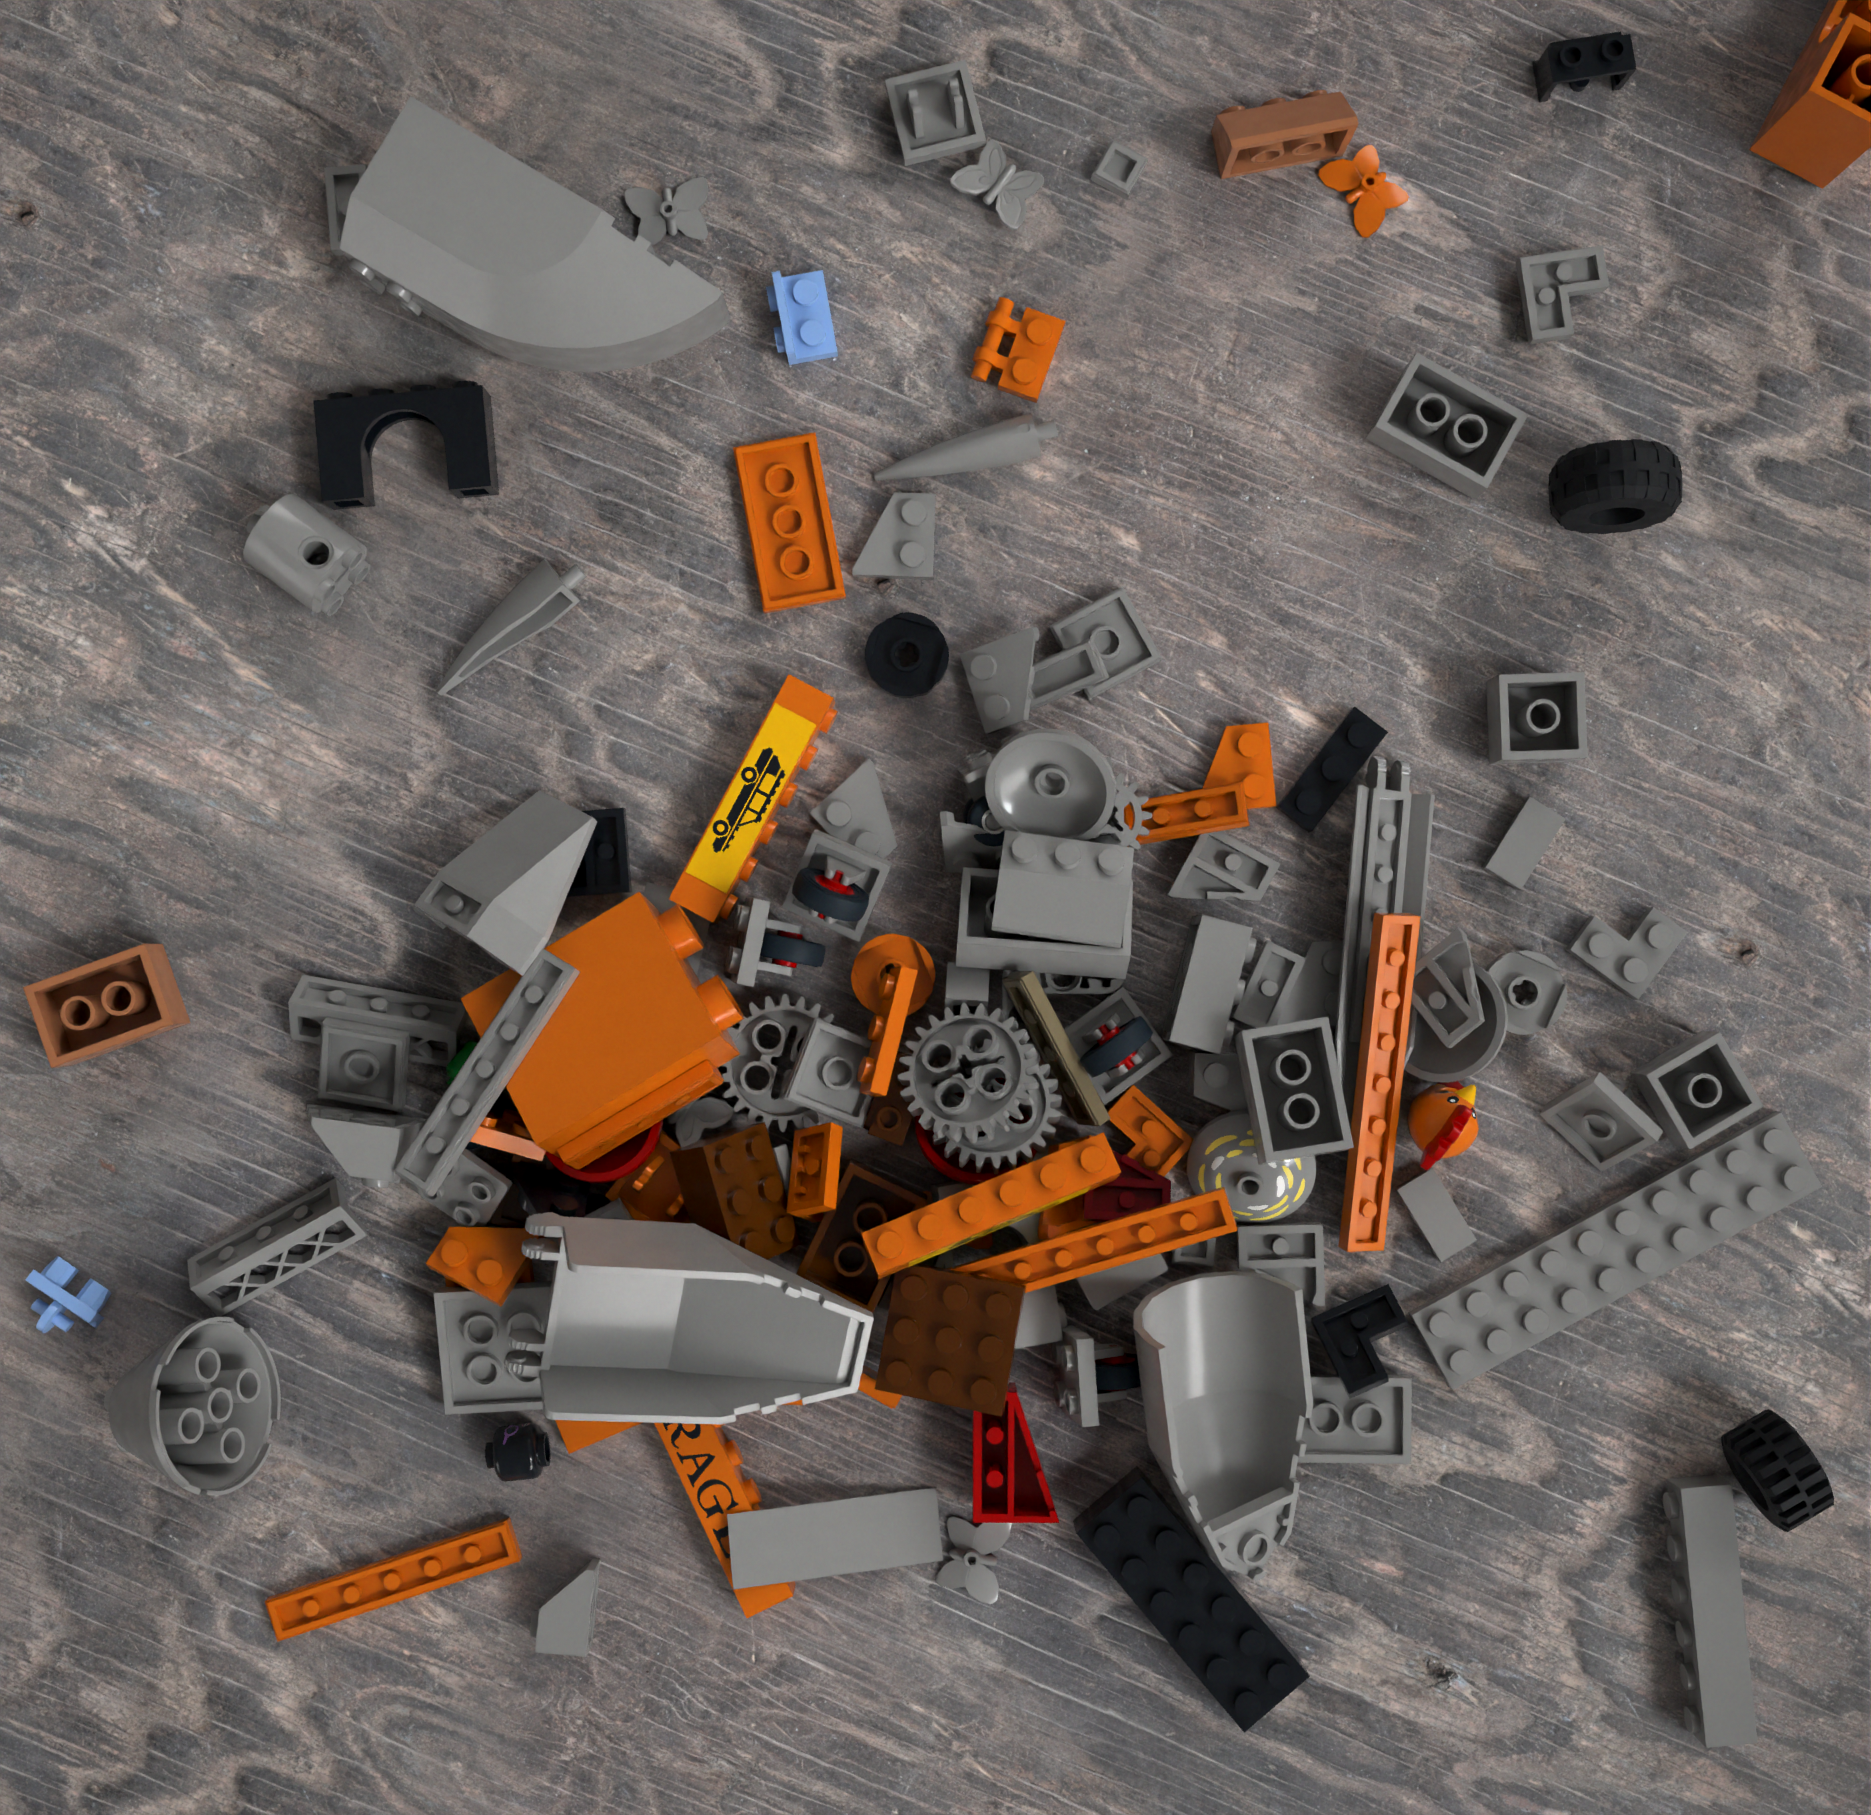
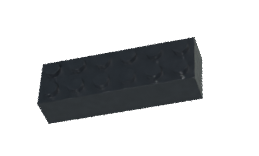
[1073,1466,1310,1733]

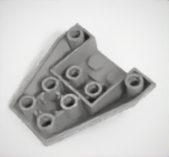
[413,790,597,976]

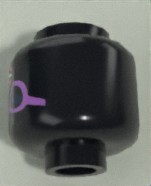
[485,1423,551,1482]

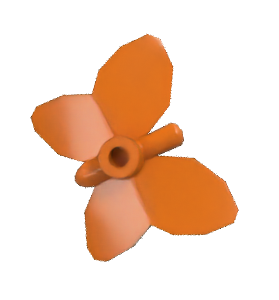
[1318,145,1409,238]

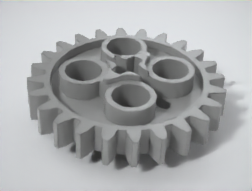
[721,994,845,1132]
[898,1003,1040,1144]
[926,1039,1062,1175]

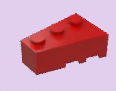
[972,1382,1059,1523]

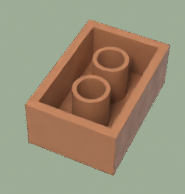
[23,943,190,1068]

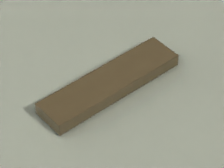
[1002,971,1111,1126]

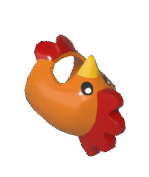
[1407,1081,1479,1171]

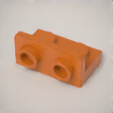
[787,1122,843,1223]

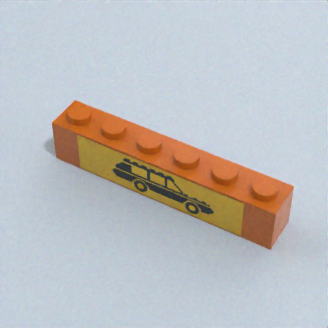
[669,674,838,924]
[861,1132,1121,1280]

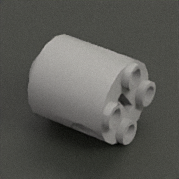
[243,494,371,616]

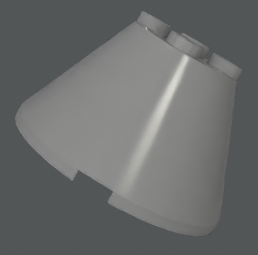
[104,1317,281,1496]

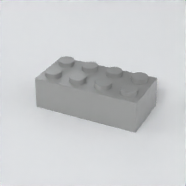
[955,867,1133,979]

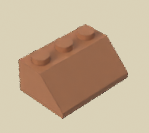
[1211,90,1359,179]

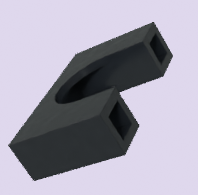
[313,381,499,510]

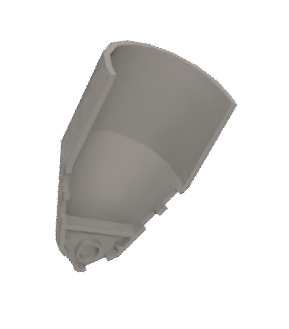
[1133,1271,1314,1581]

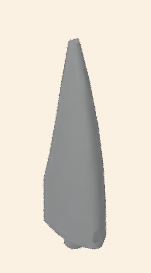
[874,413,1058,481]
[436,559,587,696]

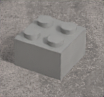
[1486,672,1588,765]
[1630,1030,1764,1150]

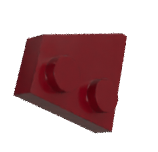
[1082,1136,1171,1222]

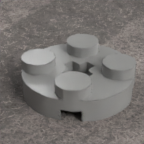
[1485,950,1567,1035]

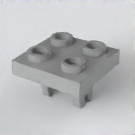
[884,60,986,166]

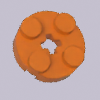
[851,934,935,1016]

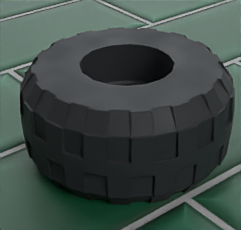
[1548,439,1683,534]

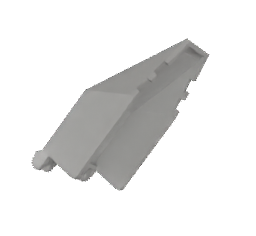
[504,1212,874,1425]

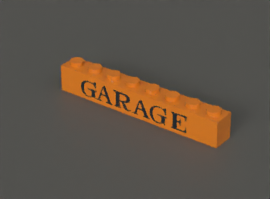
[654,1423,796,1618]

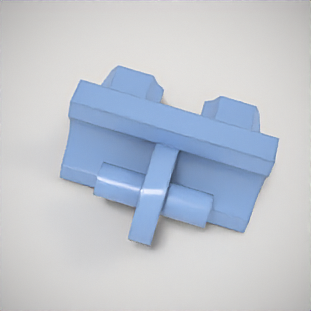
[25,1256,111,1333]

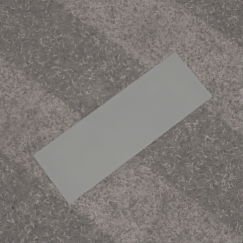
[727,1487,943,1590]

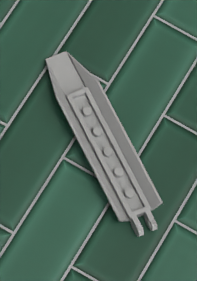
[1335,756,1435,1127]

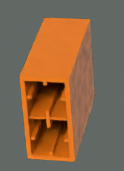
[460,891,744,1159]

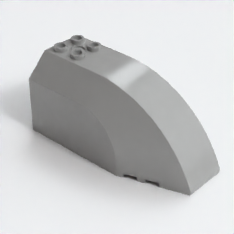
[339,96,731,372]

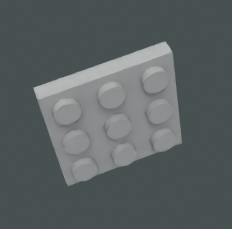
[433,1281,552,1415]

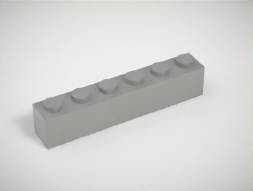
[1663,1474,1758,1748]

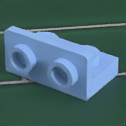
[766,270,838,365]

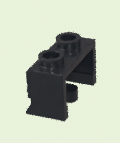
[1532,31,1636,102]

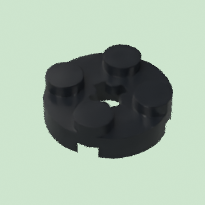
[865,612,949,698]

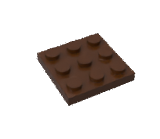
[875,1263,1026,1417]

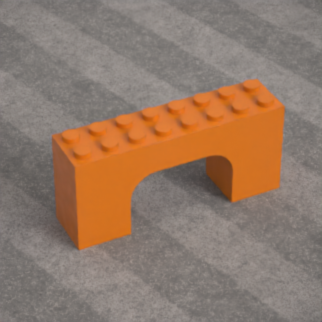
[1749,0,1871,189]

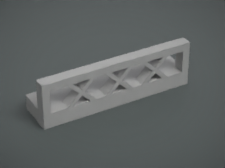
[288,975,468,1067]
[187,1178,367,1317]

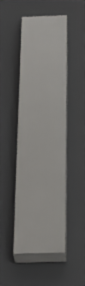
[393,949,580,1197]

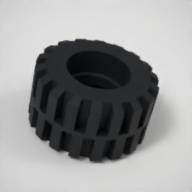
[1721,1409,1834,1532]

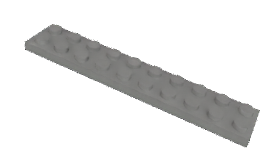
[1408,1111,1822,1390]

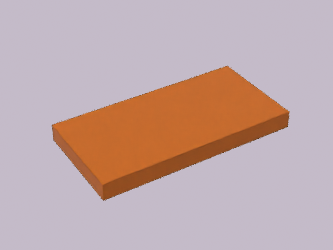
[733,432,846,614]

